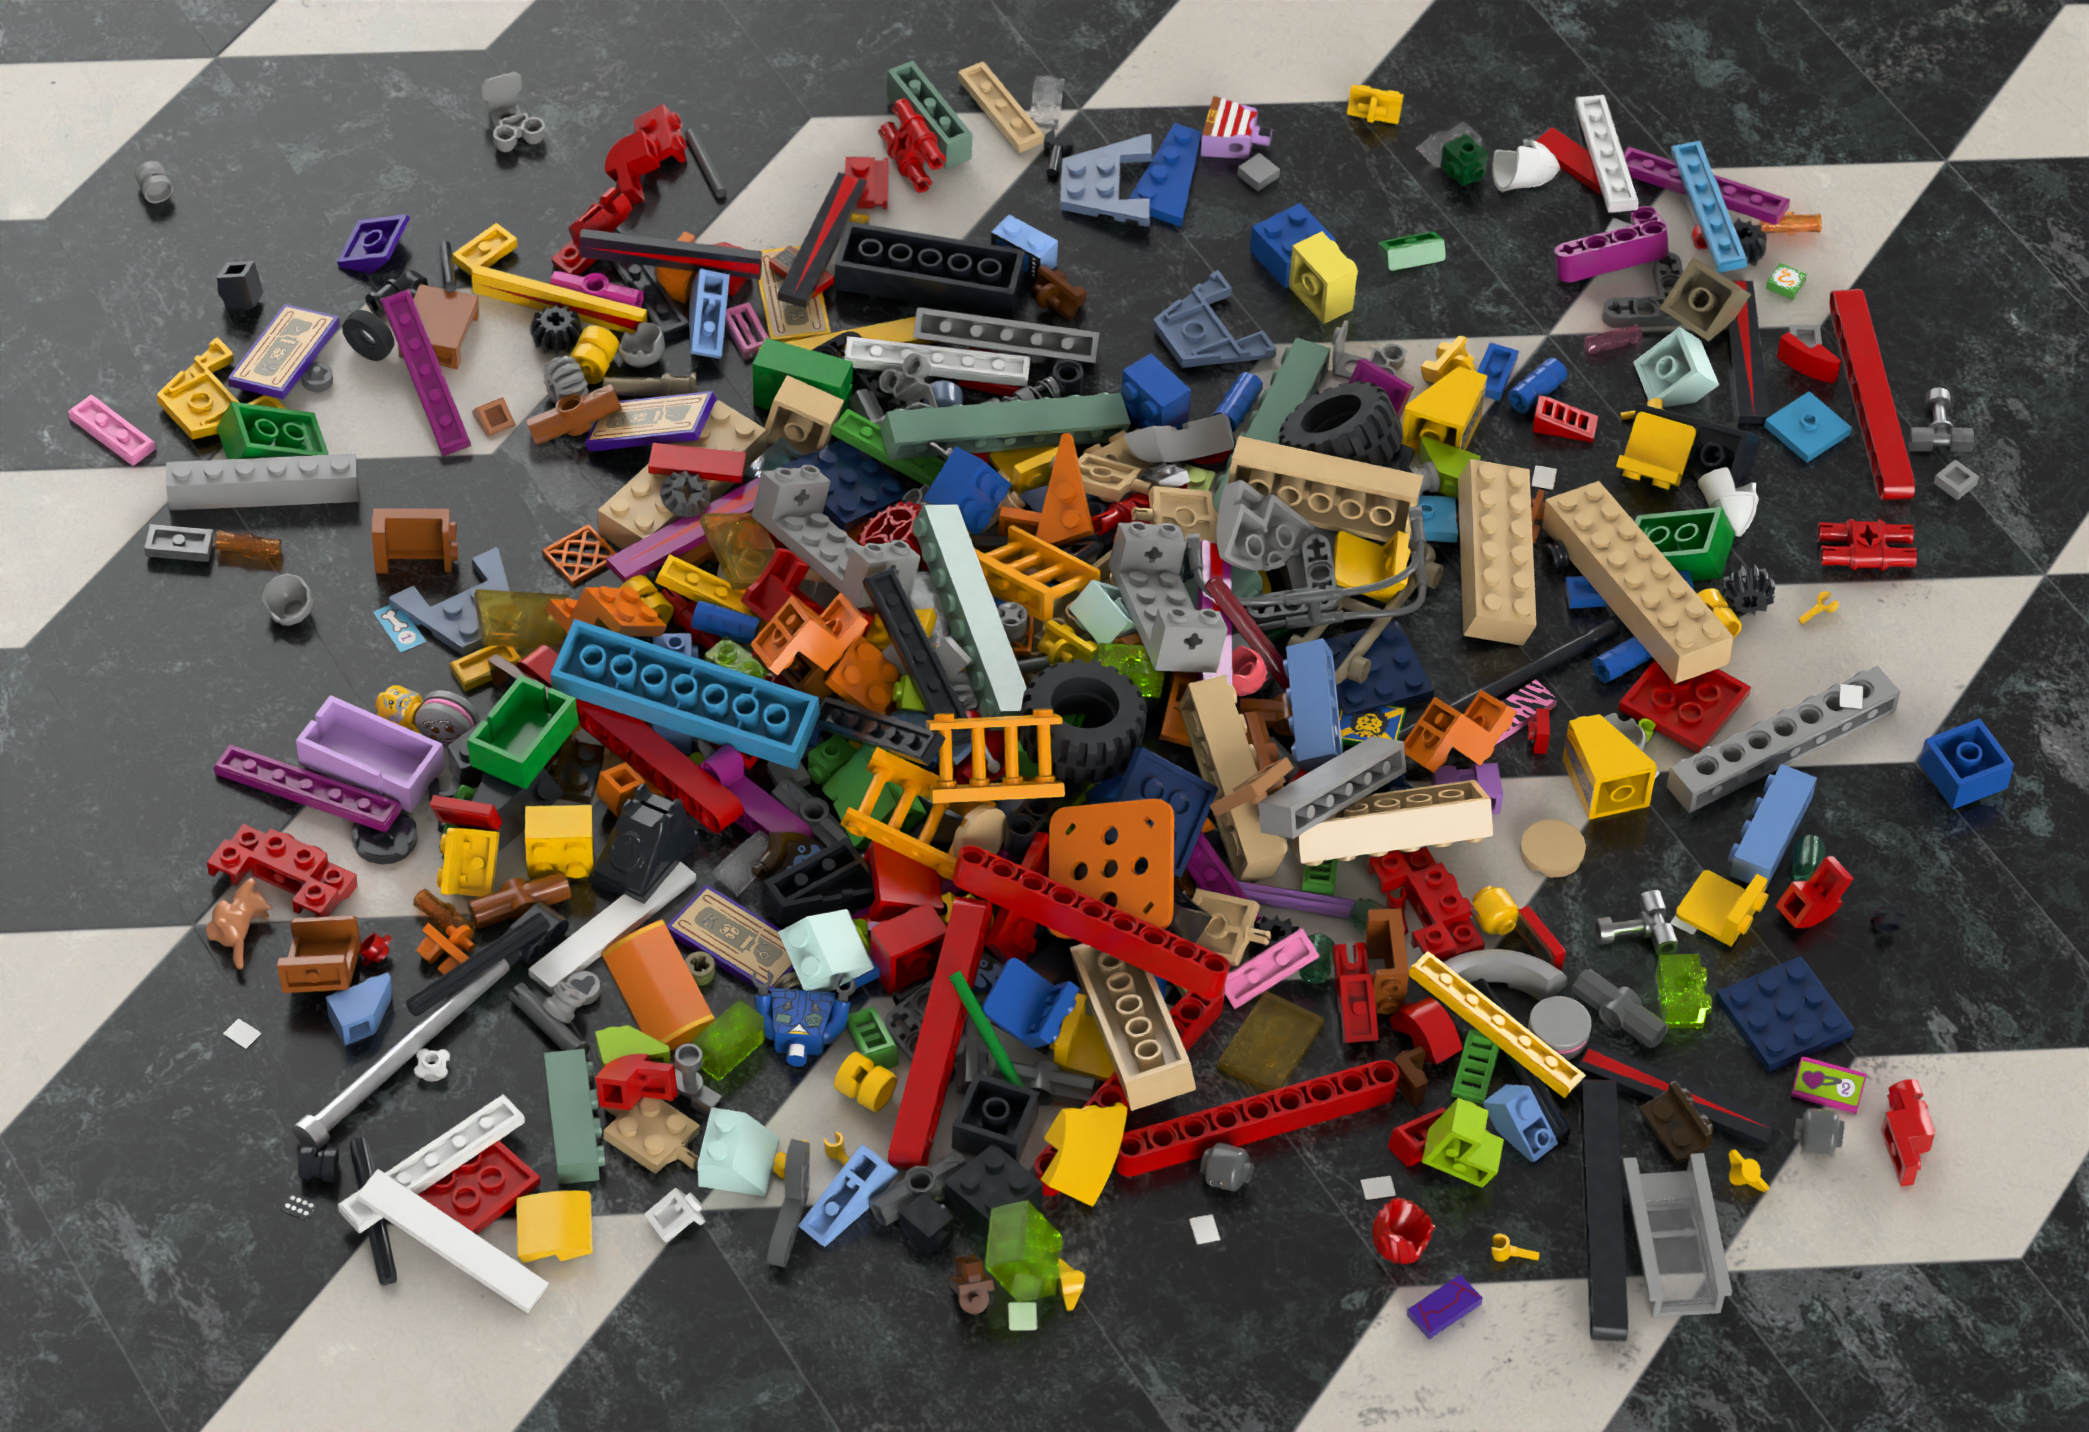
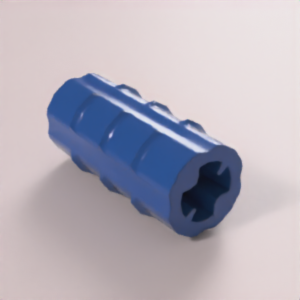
[1508,358,1568,413]
[1212,372,1263,432]
[691,600,761,646]
[1592,636,1653,683]

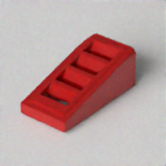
[1532,395,1598,443]
[1388,1107,1446,1167]

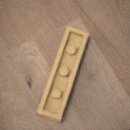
[958,61,1044,153]

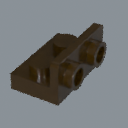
[548,734,605,805]
[1639,1080,1713,1166]

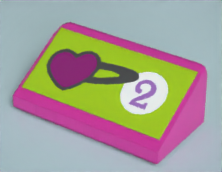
[1791,1057,1867,1114]

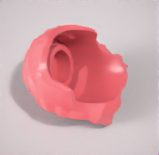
[1232,645,1267,696]

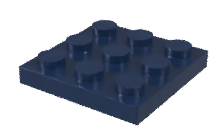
[782,440,908,531]
[1325,620,1435,716]
[1105,747,1219,878]
[1715,956,1854,1072]

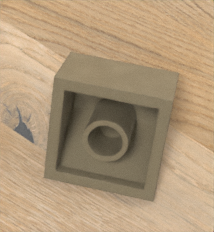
[1660,258,1751,341]

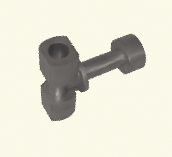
[1909,388,1974,452]
[1594,890,1678,956]
[675,1043,724,1117]

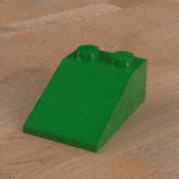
[217,402,329,459]
[1635,507,1735,581]

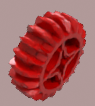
[856,501,924,561]

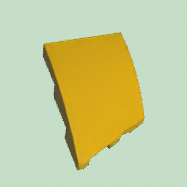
[1041,1102,1127,1207]

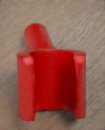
[1386,888,1409,935]

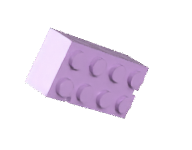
[296,695,445,813]

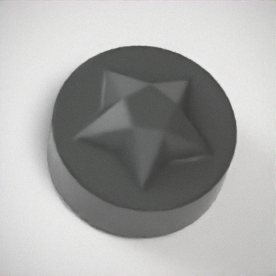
[302,362,333,392]

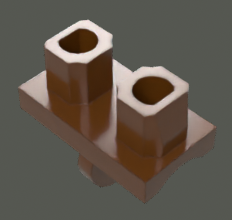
[1031,265,1088,321]
[948,1254,994,1314]

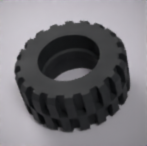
[1279,381,1403,466]
[1019,659,1147,784]

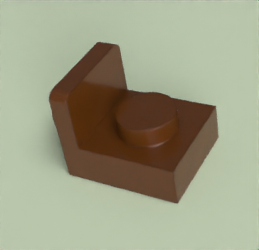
[1393,1046,1428,1107]

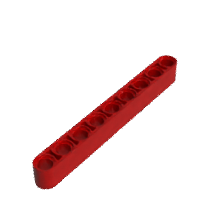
[1829,289,1915,501]
[516,645,744,834]
[952,845,1230,998]
[888,896,992,1171]
[1034,985,1225,1196]
[1114,1060,1399,1177]

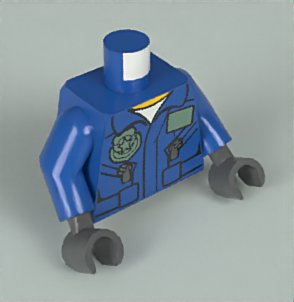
[752,970,856,1067]

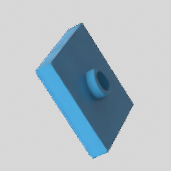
[1764,391,1852,463]
[1410,495,1458,543]

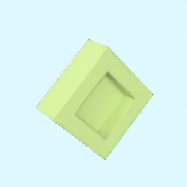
[1183,464,1216,491]

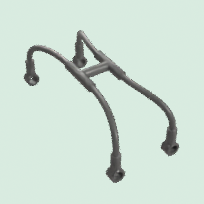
[1186,506,1428,635]

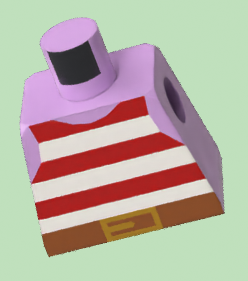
[1201,96,1272,159]

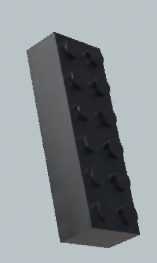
[834,221,1025,319]

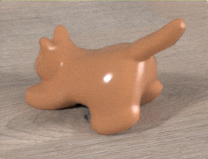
[206,878,273,969]

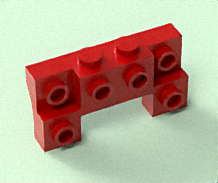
[741,548,875,670]
[207,824,358,917]
[1367,846,1485,962]

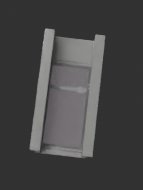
[1622,1153,1732,1317]

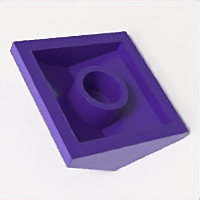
[337,214,410,274]

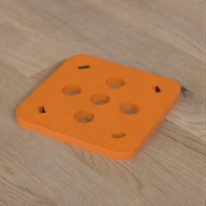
[1049,799,1174,939]

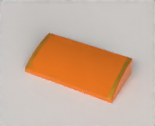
[601,919,715,1050]

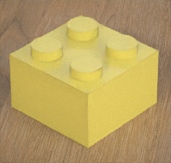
[1288,231,1358,324]

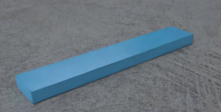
[1671,141,1747,273]

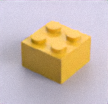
[525,805,594,878]

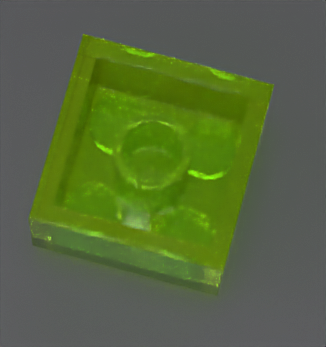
[985,1200,1063,1303]

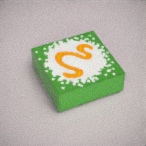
[1766,263,1807,300]

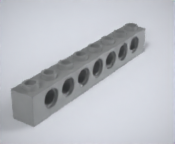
[1667,666,1901,813]

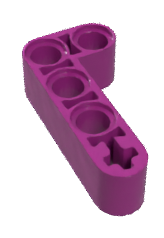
[1555,206,1669,282]
[700,744,814,847]

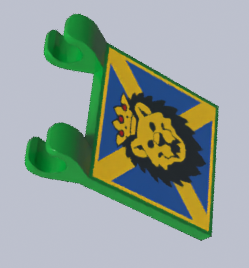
[1339,705,1406,751]

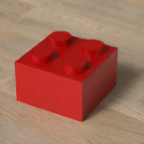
[871,903,947,996]

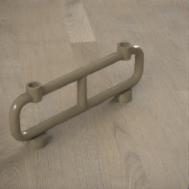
[1288,540,1444,685]

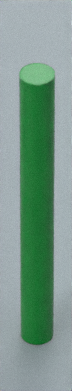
[949,971,1025,1087]

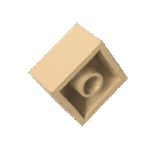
[765,375,844,457]

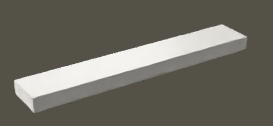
[1575,95,1638,213]
[844,336,1030,387]
[528,862,696,995]
[338,1094,525,1234]
[357,1169,549,1314]

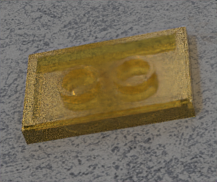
[699,513,776,590]
[474,589,569,648]
[1217,991,1325,1092]

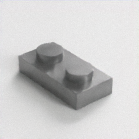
[1141,462,1191,488]
[144,524,214,562]

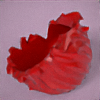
[1372,1197,1435,1265]

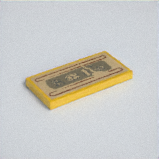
[757,246,831,343]

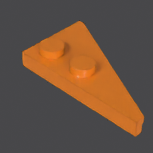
[1036,432,1094,547]

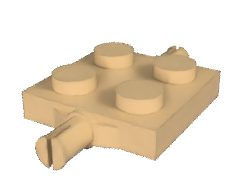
[1050,453,1153,502]
[1131,486,1218,550]
[1193,889,1271,967]
[602,1097,700,1174]

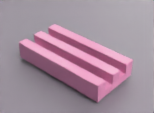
[725,302,769,360]

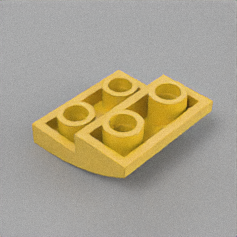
[517,1191,593,1263]

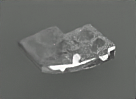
[1029,75,1065,129]
[1417,120,1483,168]
[712,830,769,896]

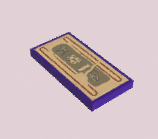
[227,304,340,400]
[585,391,717,451]
[666,884,796,994]

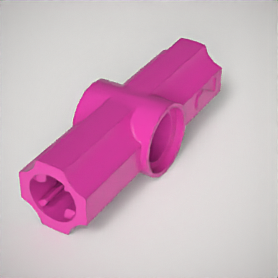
[550,271,644,308]

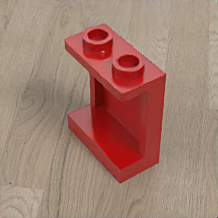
[863,840,944,922]

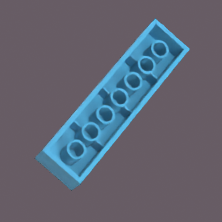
[550,619,820,770]

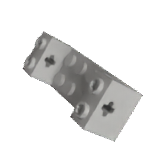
[752,465,921,608]
[1109,521,1228,673]

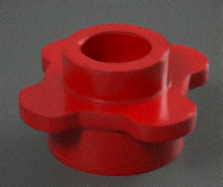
[359,933,391,967]

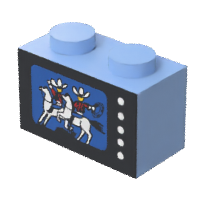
[991,215,1058,281]

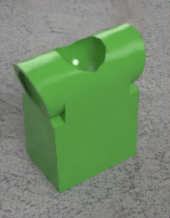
[822,745,927,850]

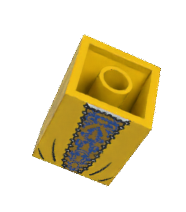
[1401,366,1487,455]
[1562,714,1657,820]

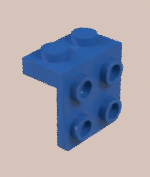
[981,958,1080,1049]

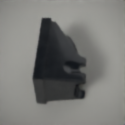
[589,783,700,904]

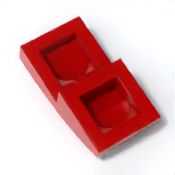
[1776,332,1841,384]

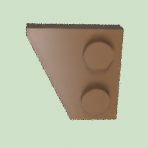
[1209,757,1294,817]

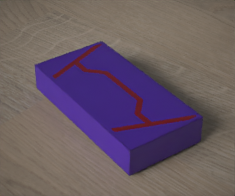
[1407,1274,1483,1339]

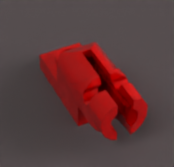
[550,187,633,276]
[1332,942,1379,1044]
[1881,1079,1936,1186]

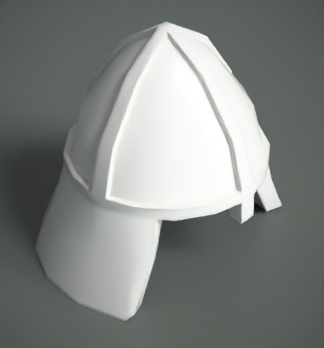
[1493,139,1560,192]
[1698,467,1759,537]

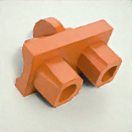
[416,923,475,975]

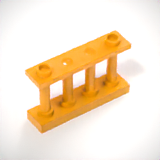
[974,525,1100,622]
[926,709,1065,803]
[840,747,996,879]

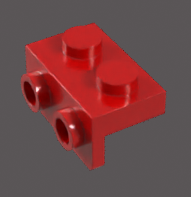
[633,104,687,163]

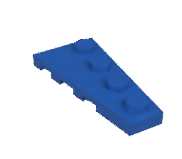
[1129,123,1202,227]

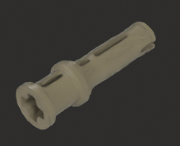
[603,373,697,396]

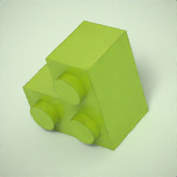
[1422,1098,1504,1188]

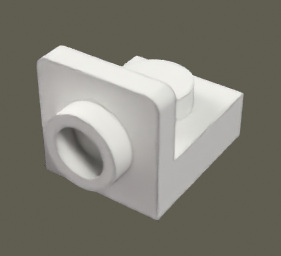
[644,1188,706,1243]

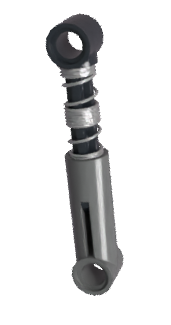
[936,360,1083,458]

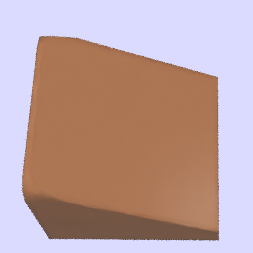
[472,397,516,437]

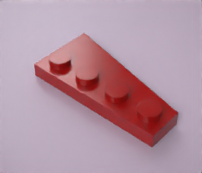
[984,832,1049,965]

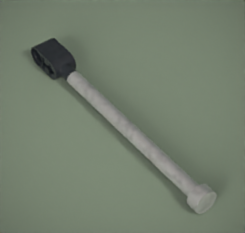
[293,901,569,1150]

